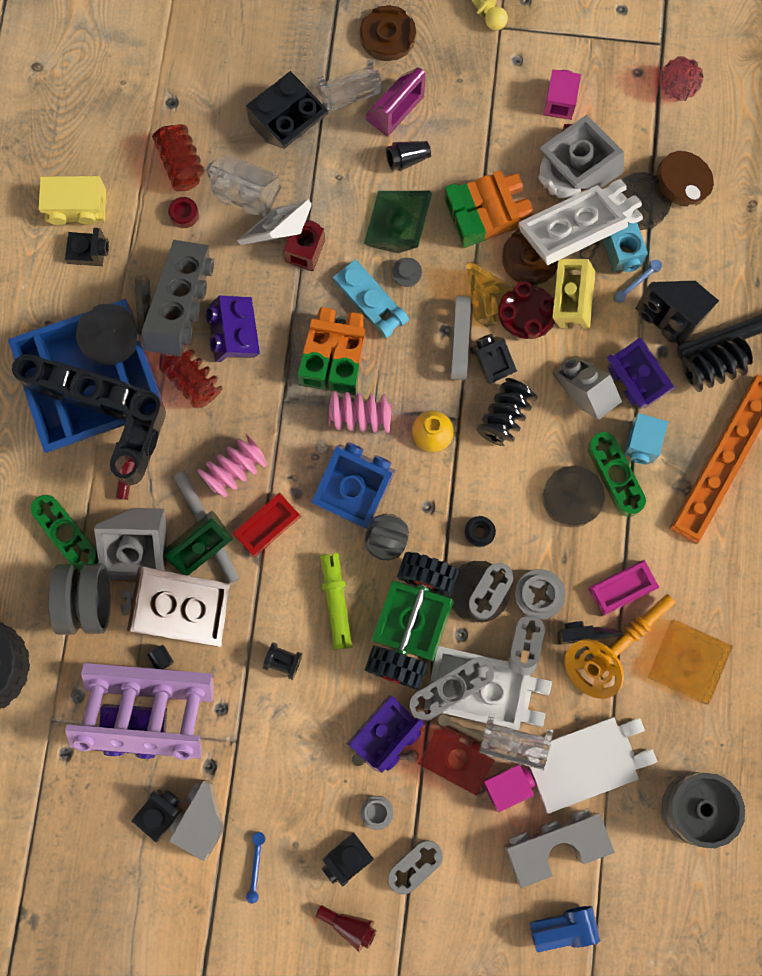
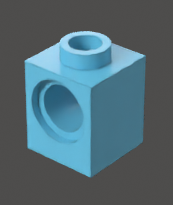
[603,222,648,272]
[624,413,668,465]

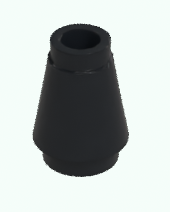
[386,141,431,171]

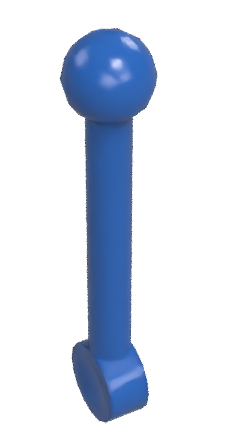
[246,832,266,904]

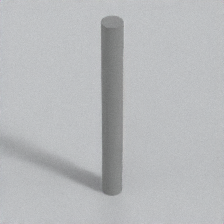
[174,471,240,584]

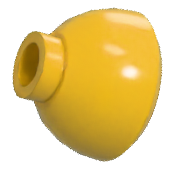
[411,410,454,452]

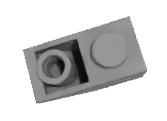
[552,355,622,420]
[169,781,224,861]

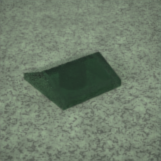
[364,191,432,253]

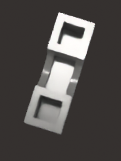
[504,809,615,888]

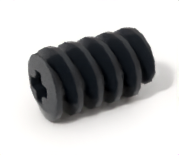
[682,337,753,392]
[477,378,538,446]

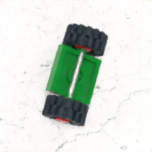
[365,552,459,690]

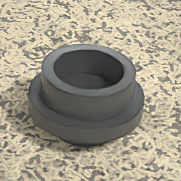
[392,257,422,287]

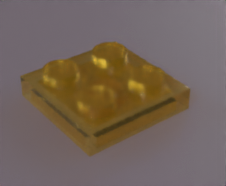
[648,619,733,705]

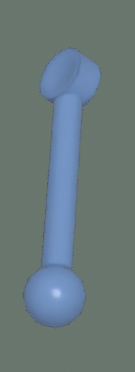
[614,260,662,303]

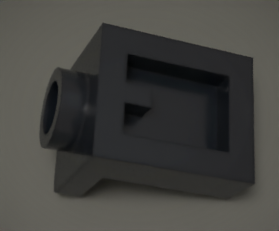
[65,228,109,267]
[469,334,517,384]
[131,789,183,842]
[322,832,374,887]

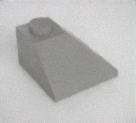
[539,115,624,189]
[94,508,167,581]

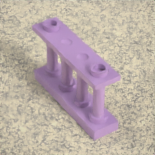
[65,663,214,760]

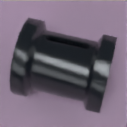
[263,642,303,680]

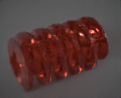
[152,124,205,191]
[159,345,223,409]

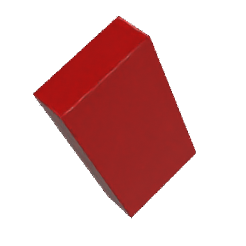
[233,492,301,558]

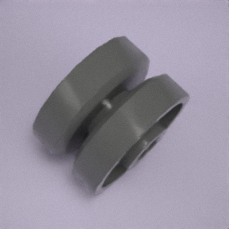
[49,563,111,635]
[662,772,745,849]

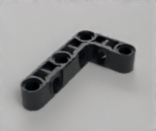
[12,354,166,485]

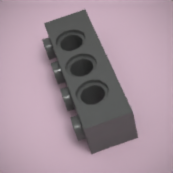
[142,240,214,357]

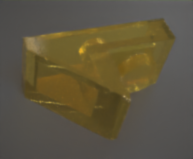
[466,262,513,327]

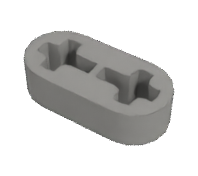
[468,563,513,620]
[509,616,545,676]
[388,840,443,895]

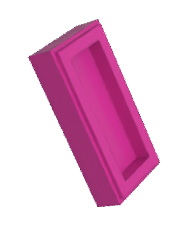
[588,560,660,616]

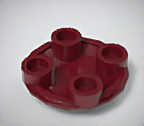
[498,281,555,339]

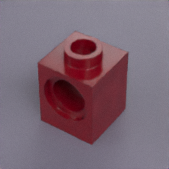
[284,220,325,271]

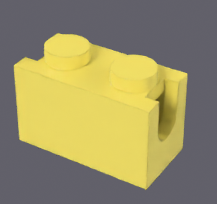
[39,176,106,225]
[553,259,595,329]

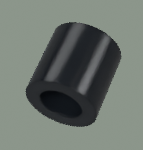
[147,645,174,670]

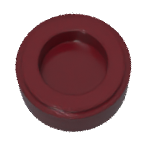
[168,197,199,228]

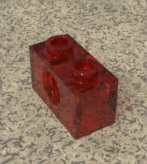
[417,726,494,796]

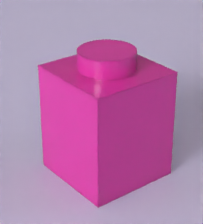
[543,69,581,120]
[482,764,536,812]

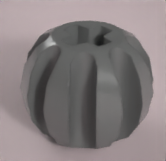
[365,514,409,560]

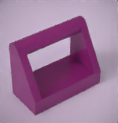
[366,67,426,137]

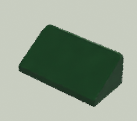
[164,511,233,576]

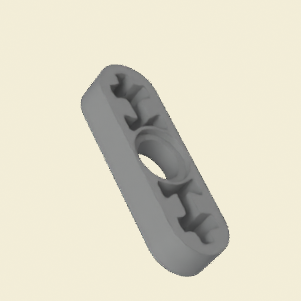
[451,295,471,381]
[410,657,495,721]

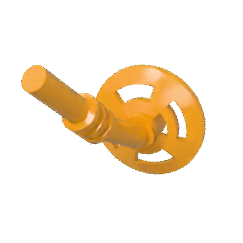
[565,594,676,699]

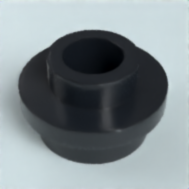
[464,516,496,547]

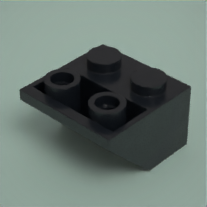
[246,71,329,149]
[635,281,719,345]

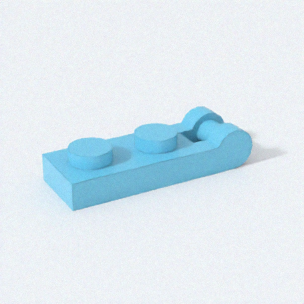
[333,259,409,339]

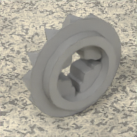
[514,569,565,620]

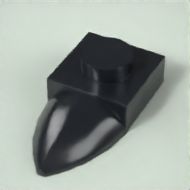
[557,621,624,645]

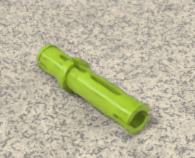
[319,553,353,650]

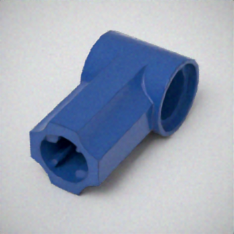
[529,906,601,953]

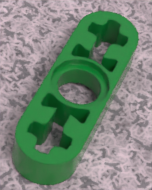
[588,432,646,517]
[31,495,99,571]

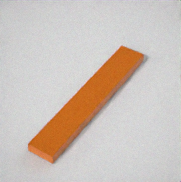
[669,374,762,544]

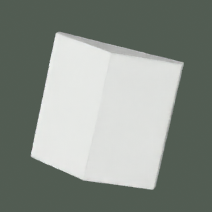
[237,199,312,245]

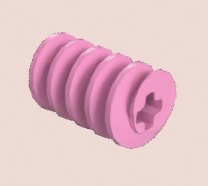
[328,391,392,434]
[197,433,267,498]

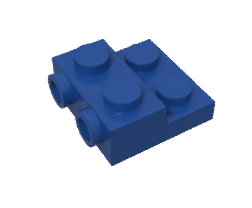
[311,442,396,529]

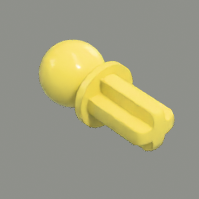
[471,0,508,30]

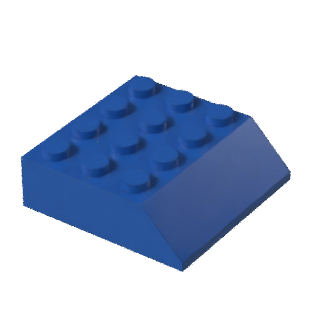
[8,299,163,453]

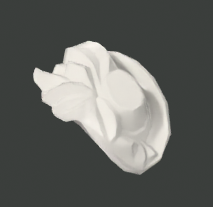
[538,157,581,199]

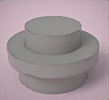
[361,796,393,830]

